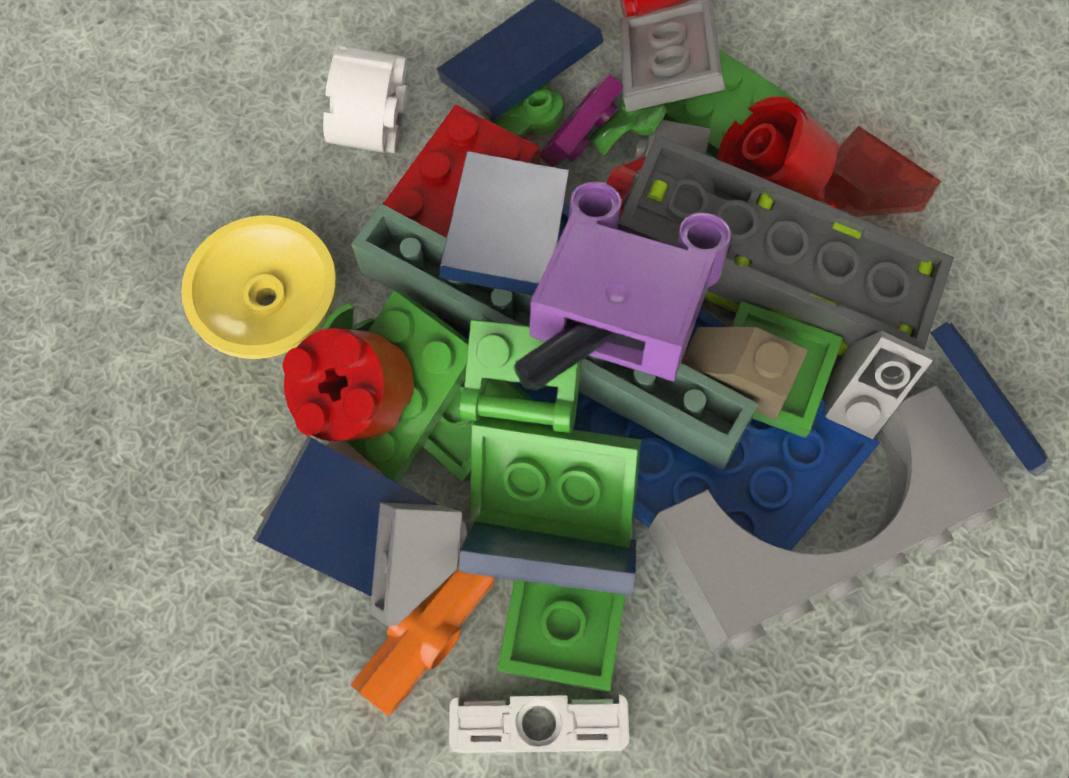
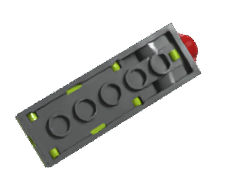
[606,134,954,357]

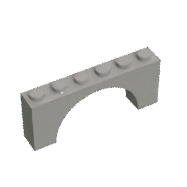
[647,385,1011,652]

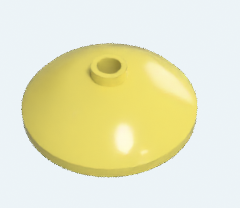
[181,215,337,359]

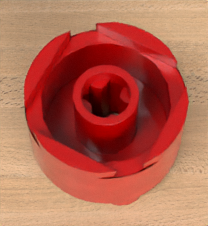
[717,96,839,202]
[282,328,414,441]

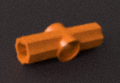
[350,554,496,717]

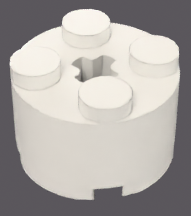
[323,46,408,154]

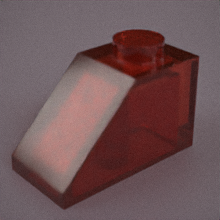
[823,126,941,217]

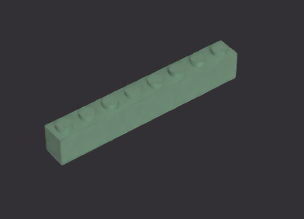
[351,203,758,471]

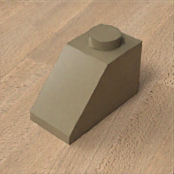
[681,327,808,421]

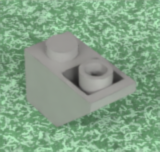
[825,331,933,439]

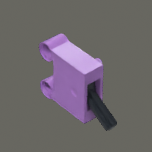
[514,182,731,390]

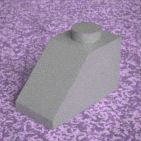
[370,502,467,626]

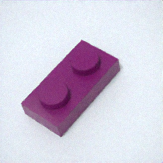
[540,74,623,167]

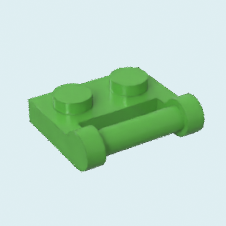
[459,320,582,433]

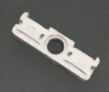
[449,695,629,753]

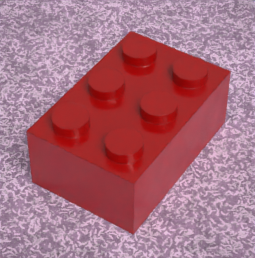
[383,104,540,238]

